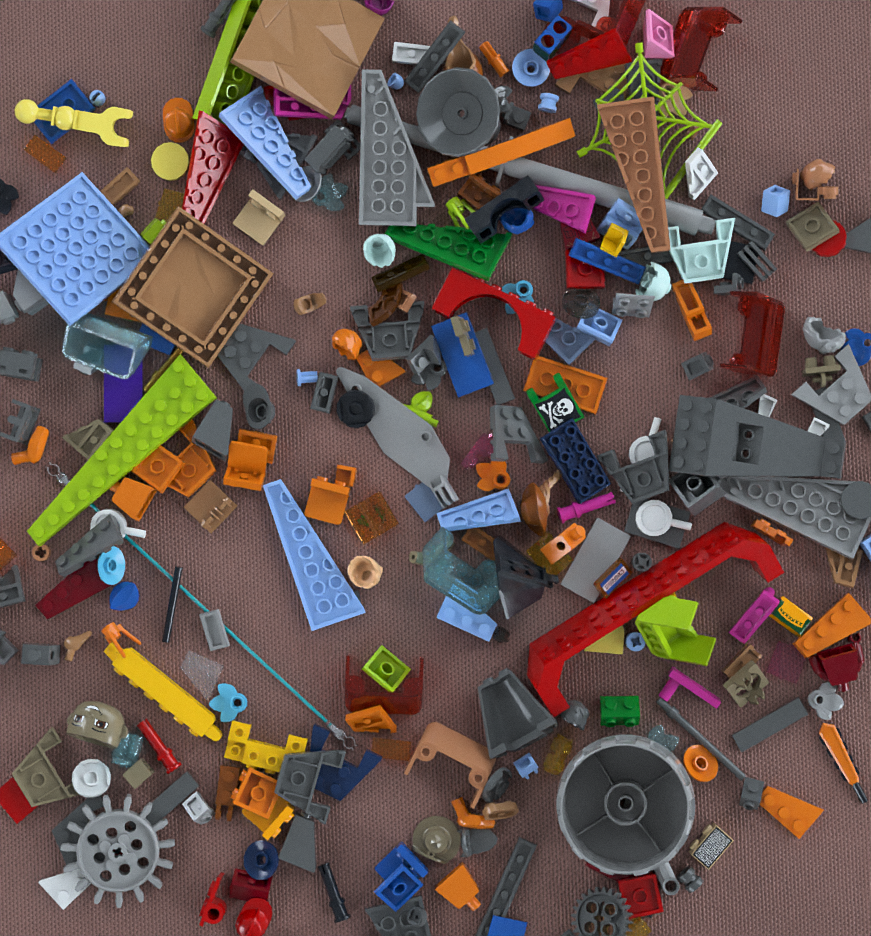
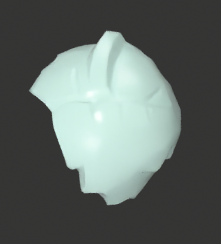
[363,234,396,268]

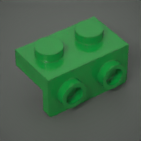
[600,696,640,727]

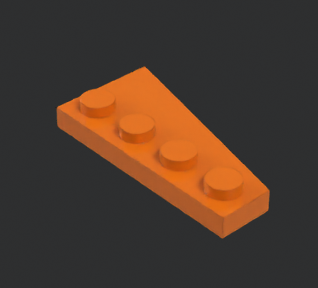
[792,593,871,658]

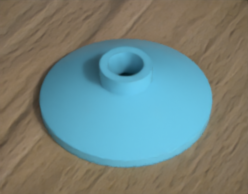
[98,546,125,585]

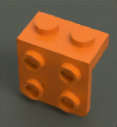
[223,441,268,491]
[304,476,350,525]

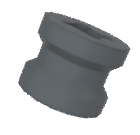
[631,553,652,572]

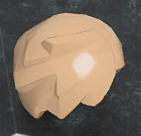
[348,556,383,589]

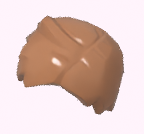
[800,159,835,191]

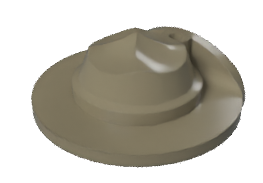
[412,816,461,864]

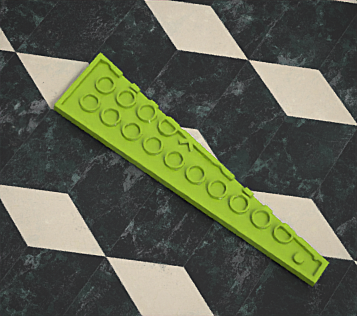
[27,354,217,547]

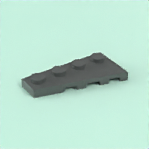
[710,375,767,409]
[55,514,124,577]

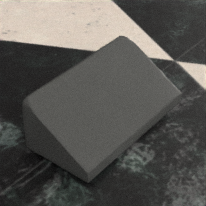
[310,372,339,414]

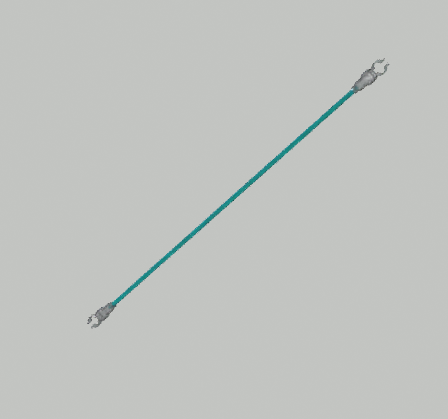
[47,462,357,750]

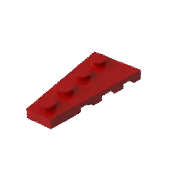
[546,28,632,79]

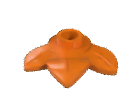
[476,461,510,491]

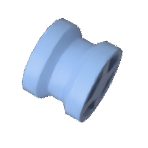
[538,93,559,113]
[625,632,646,651]

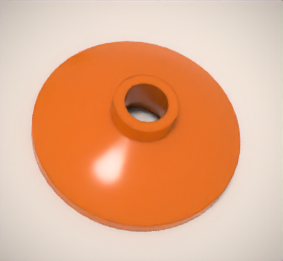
[683,745,718,782]

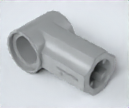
[654,862,680,895]

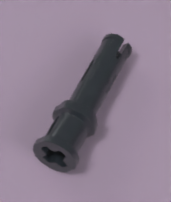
[318,862,351,923]

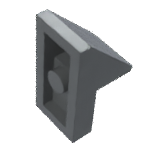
[406,335,441,375]

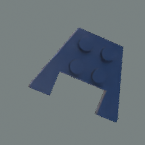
[310,724,383,801]

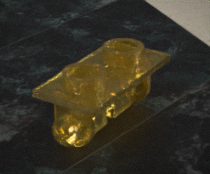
[543,734,573,775]

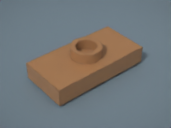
[100,167,141,206]

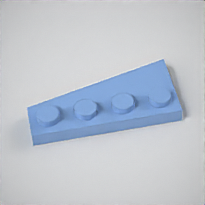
[436,488,521,532]

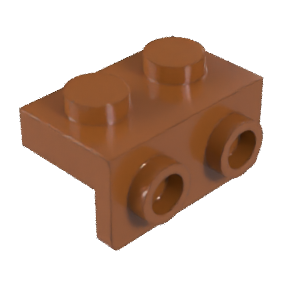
[457,174,501,210]

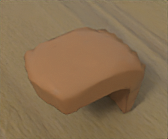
[294,293,326,315]

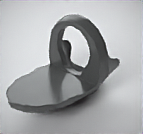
[457,829,498,857]

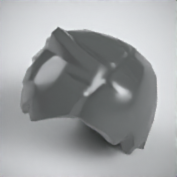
[559,700,589,730]

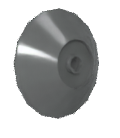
[416,67,500,157]

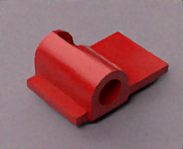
[199,872,227,927]

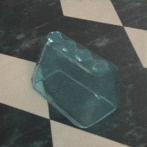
[62,313,153,379]

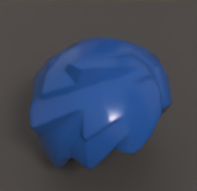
[499,208,535,235]

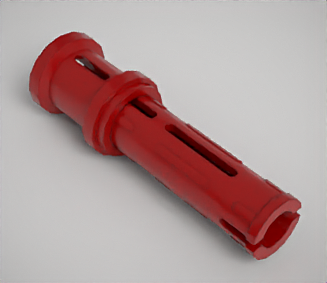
[137,719,182,774]

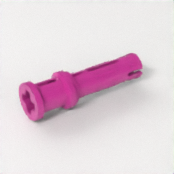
[556,492,616,524]

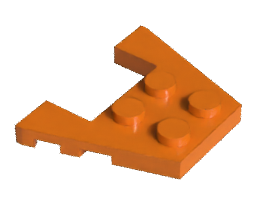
[168,419,216,497]

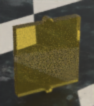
[155,188,184,222]

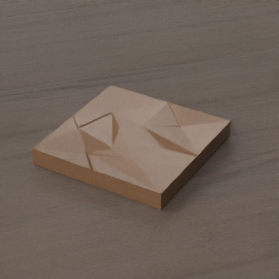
[230,0,385,120]
[111,206,274,368]

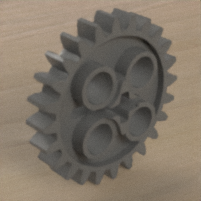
[571,887,633,936]

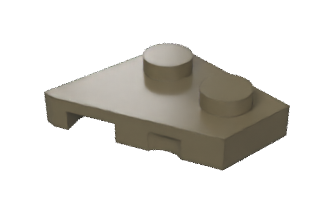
[62,419,114,460]

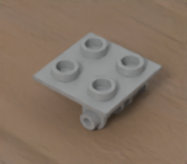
[611,293,655,318]

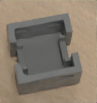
[0,347,43,382]

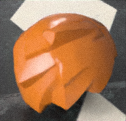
[332,329,362,360]

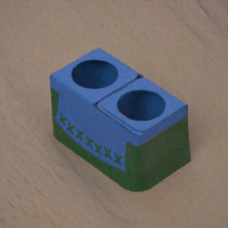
[533,15,573,61]

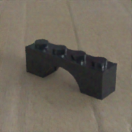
[465,175,544,244]

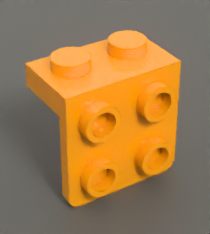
[242,796,295,840]

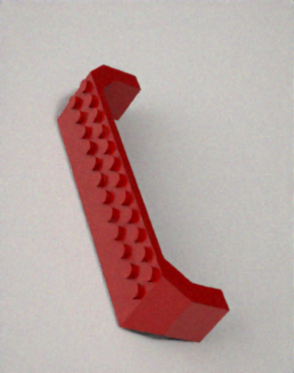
[527,522,785,717]

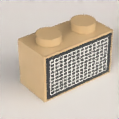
[688,822,734,870]

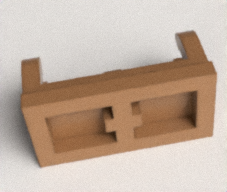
[720,643,762,679]

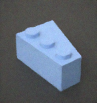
[436,582,497,642]

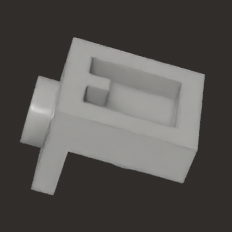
[182,791,216,825]

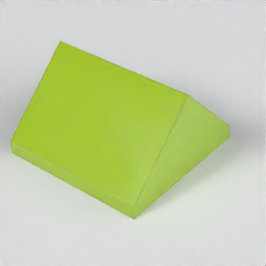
[362,645,411,694]

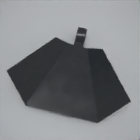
[493,535,559,619]

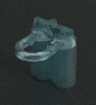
[111,732,144,768]

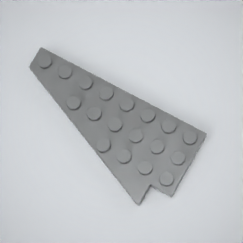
[359,69,435,226]
[719,477,871,560]

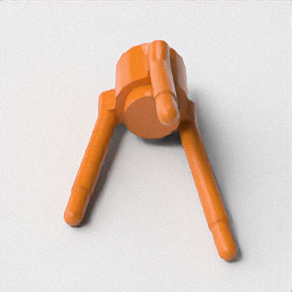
[101,622,141,658]

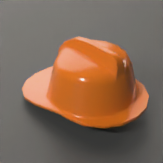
[163,98,194,143]

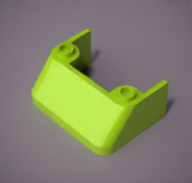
[635,595,716,666]

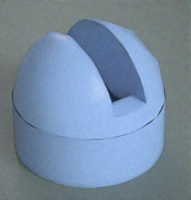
[388,73,404,90]
[89,90,106,106]

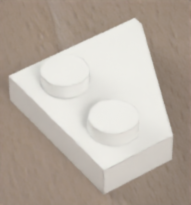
[38,869,91,910]

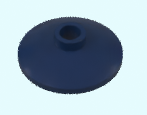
[244,840,279,880]

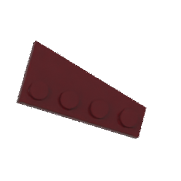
[35,558,111,619]

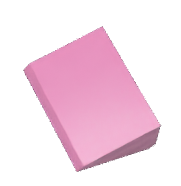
[643,9,675,59]

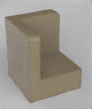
[123,757,155,789]

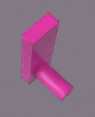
[729,587,780,644]
[658,666,721,709]

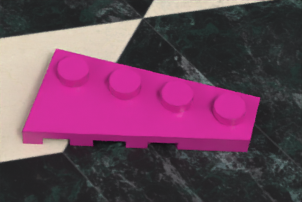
[533,185,596,234]

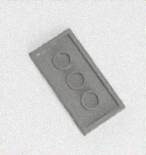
[560,517,631,603]

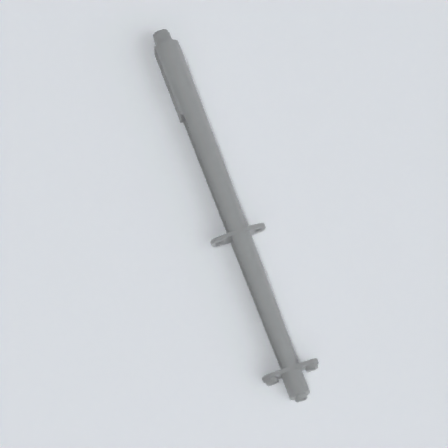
[345,105,716,236]

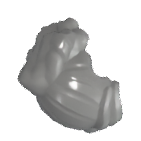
[802,317,846,355]

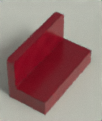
[229,868,273,901]

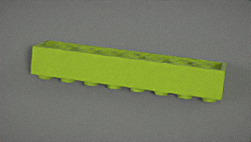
[192,0,263,126]

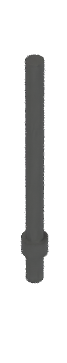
[656,697,746,781]

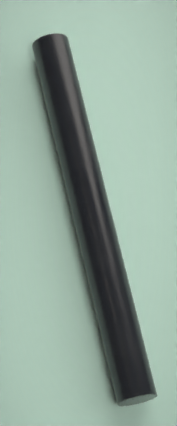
[162,566,183,643]

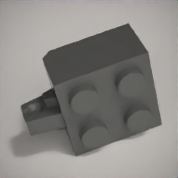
[669,473,726,517]

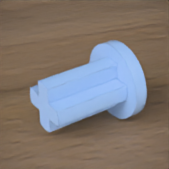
[296,369,318,386]

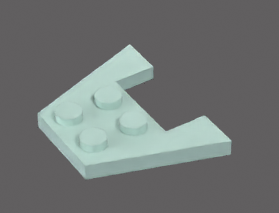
[668,218,735,283]

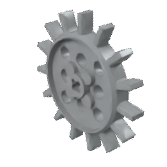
[61,794,175,908]

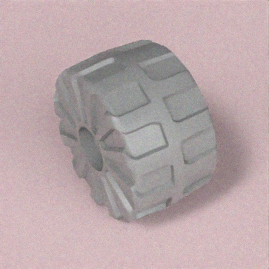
[556,734,695,876]

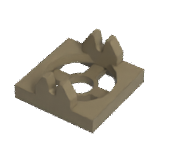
[723,660,769,708]

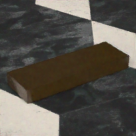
[371,254,430,293]

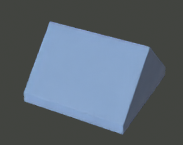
[576,303,622,347]

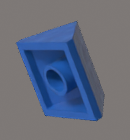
[374,863,424,912]

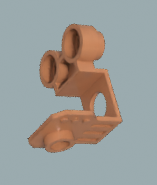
[792,168,838,200]

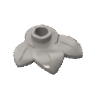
[807,682,844,720]

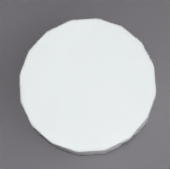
[72,759,111,798]

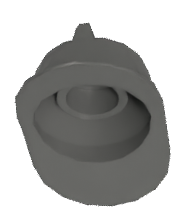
[243,383,276,429]

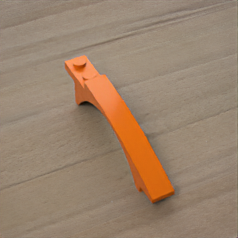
[427,118,576,187]

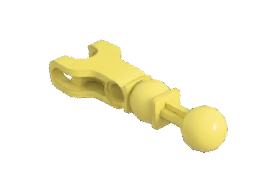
[15,99,133,147]

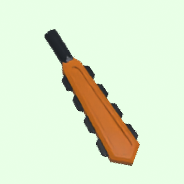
[819,723,868,804]

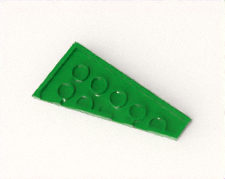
[385,223,512,281]

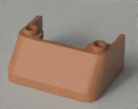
[404,722,496,809]

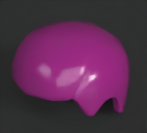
[364,0,394,16]

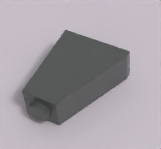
[192,399,233,461]
[278,811,317,873]

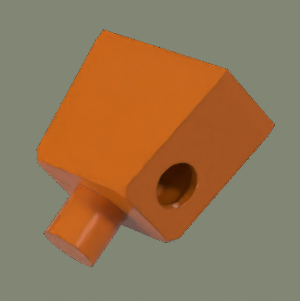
[109,477,158,521]
[540,523,586,564]
[435,862,481,911]

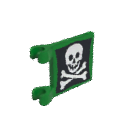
[526,373,584,432]

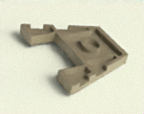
[12,727,79,807]

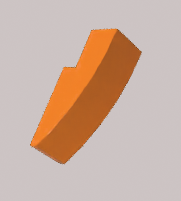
[672,280,712,341]

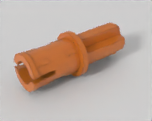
[479,41,510,78]

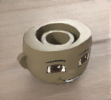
[66,701,128,749]

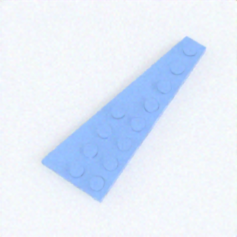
[263,479,366,631]

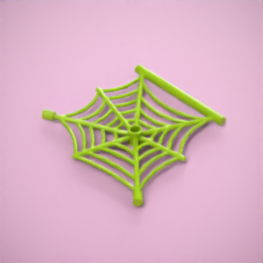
[576,42,723,199]

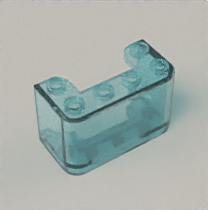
[422,527,500,615]

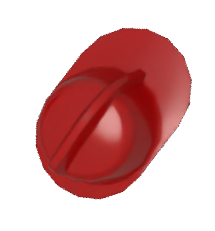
[235,897,273,936]

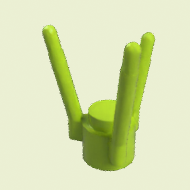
[445,196,475,229]

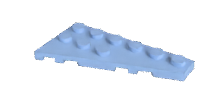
[218,86,311,200]

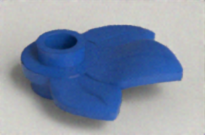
[841,328,871,366]

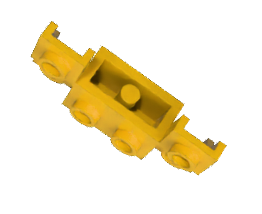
[224,720,308,774]

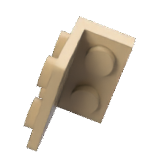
[233,189,285,246]

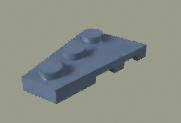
[545,318,596,366]

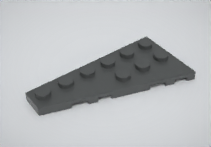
[365,895,431,936]

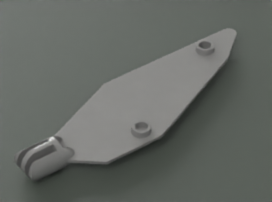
[336,367,459,509]

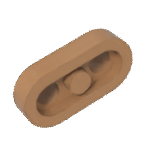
[482,800,519,820]

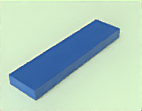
[569,238,646,285]

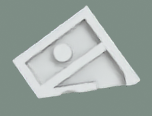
[685,148,718,200]

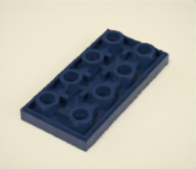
[540,418,611,504]

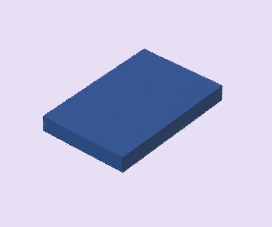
[34,79,96,144]

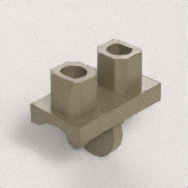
[802,355,841,388]

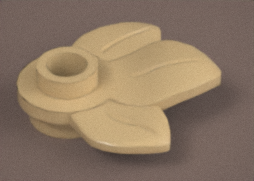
[658,83,693,117]

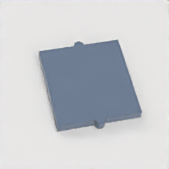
[404,482,447,522]

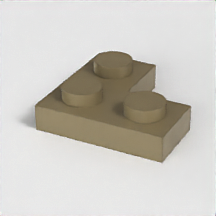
[450,316,476,357]

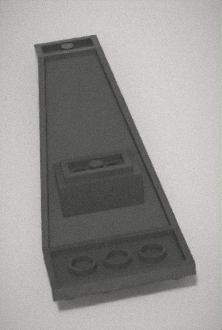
[669,395,846,479]

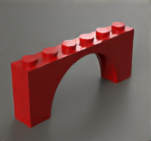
[432,267,556,361]

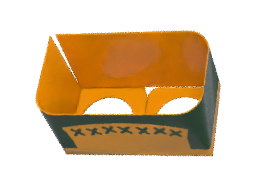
[769,596,813,637]

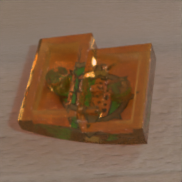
[344,491,399,544]

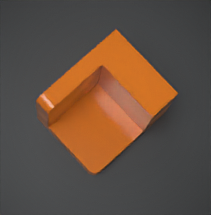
[335,465,357,488]

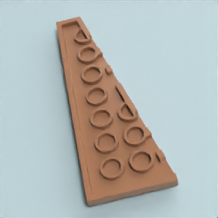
[597,96,671,253]

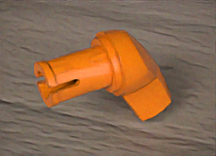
[11,426,49,465]
[451,797,495,829]

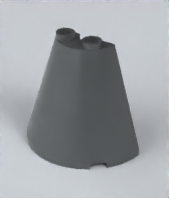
[478,668,558,759]

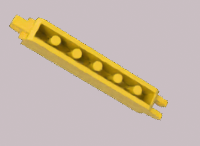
[104,642,223,741]

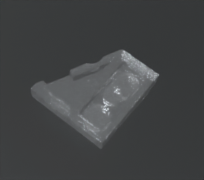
[181,650,224,700]

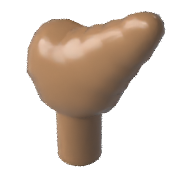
[64,631,92,662]

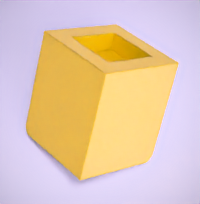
[600,223,629,257]

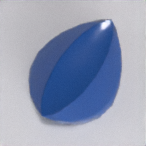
[109,581,140,611]

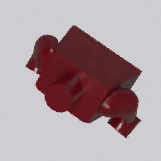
[808,633,865,692]

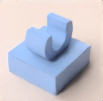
[513,753,539,779]

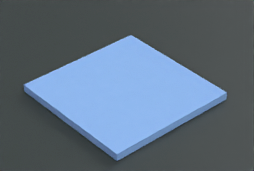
[0,172,149,326]

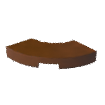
[367,282,402,327]

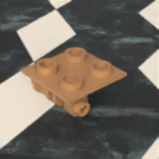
[184,480,237,534]

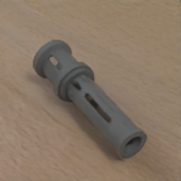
[200,0,235,38]

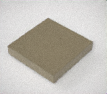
[786,202,839,252]

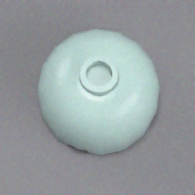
[635,262,671,301]

